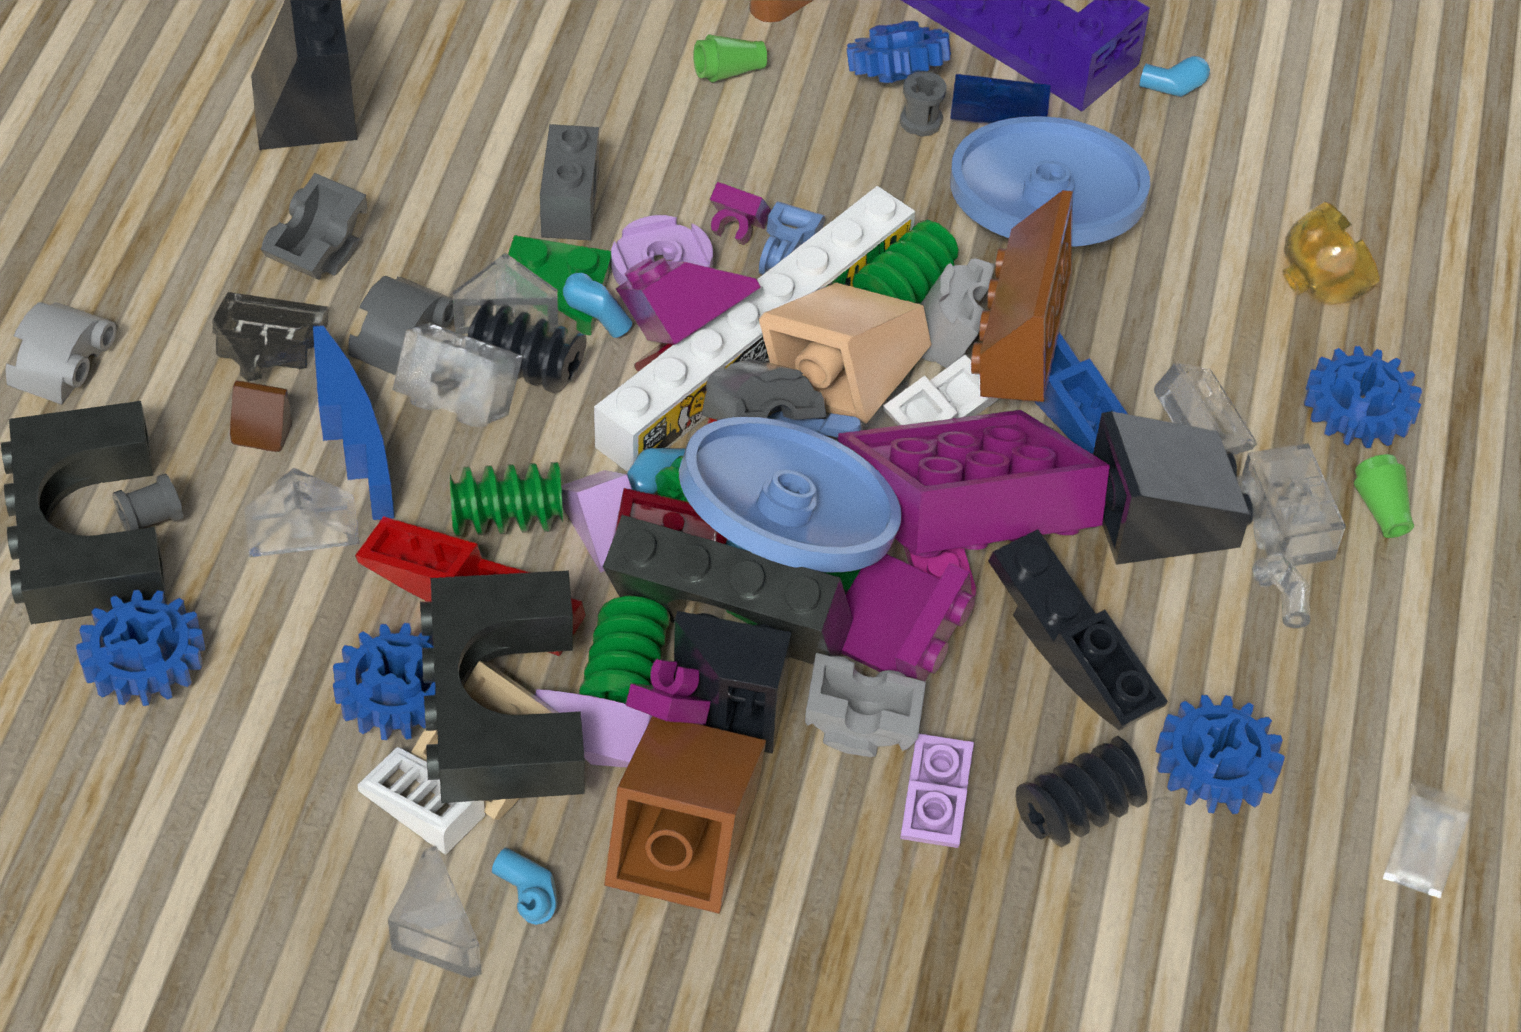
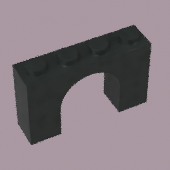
[1,401,167,625]
[603,515,853,665]
[420,570,585,803]

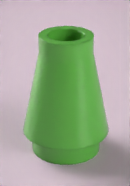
[693,34,767,82]
[1354,454,1415,538]

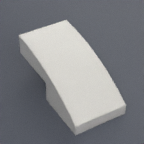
[883,354,998,426]

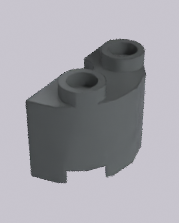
[261,173,367,280]
[348,276,458,378]
[702,359,826,420]

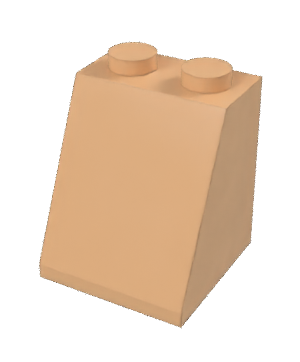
[759,283,931,424]

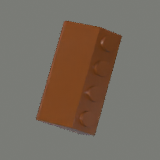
[971,190,1073,402]

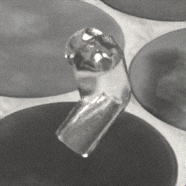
[1252,553,1311,628]

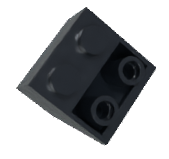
[674,611,791,754]

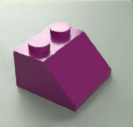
[616,258,761,345]

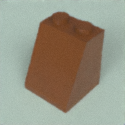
[604,716,766,914]

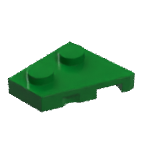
[502,235,612,336]

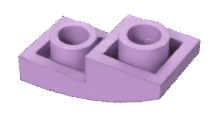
[535,689,652,768]
[900,734,974,848]

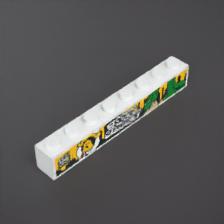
[594,186,915,472]

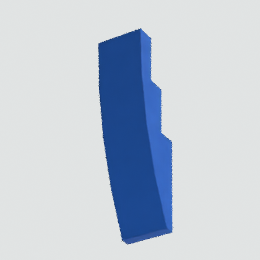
[313,326,395,520]
[1034,332,1128,454]

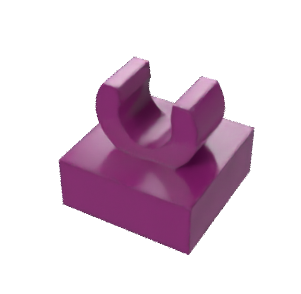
[710,182,771,245]
[625,659,711,724]

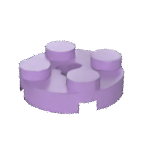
[611,215,713,286]

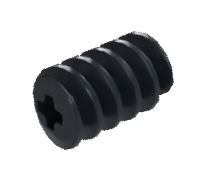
[467,299,587,394]
[1015,736,1148,848]

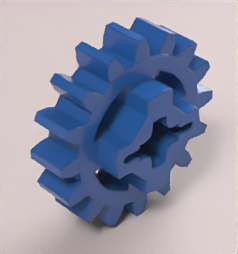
[846,21,951,83]
[1304,346,1422,448]
[76,590,206,706]
[333,623,436,740]
[1155,695,1285,814]

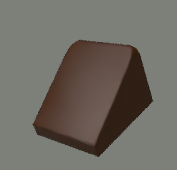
[230,380,292,452]

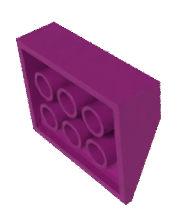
[838,410,1110,557]

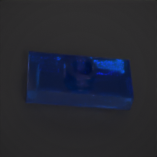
[950,74,1051,124]

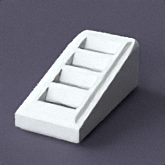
[358,747,485,855]

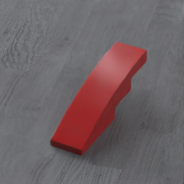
[355,516,586,656]

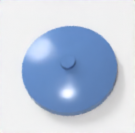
[950,116,1150,247]
[679,417,901,572]

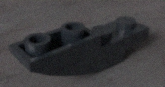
[988,529,1168,731]

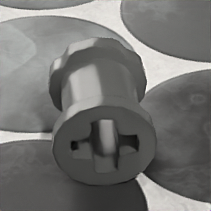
[900,71,947,137]
[113,473,184,531]

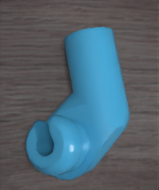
[1139,56,1210,97]
[563,273,632,338]
[627,448,686,494]
[492,847,558,925]

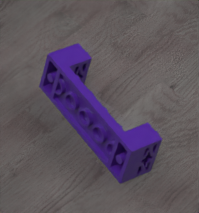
[901,0,1150,111]

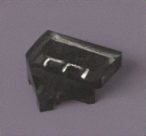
[212,292,328,382]

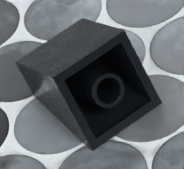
[251,0,357,150]
[1093,411,1253,565]

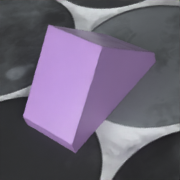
[561,470,632,573]

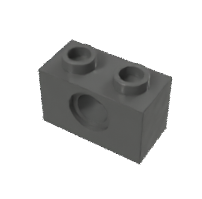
[540,124,599,241]

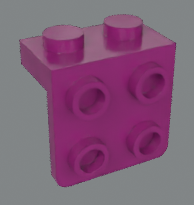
[841,554,976,682]

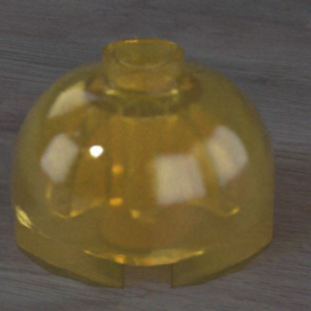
[1282,201,1380,305]

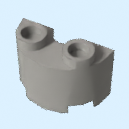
[920,259,995,368]
[6,302,117,405]
[805,653,926,757]

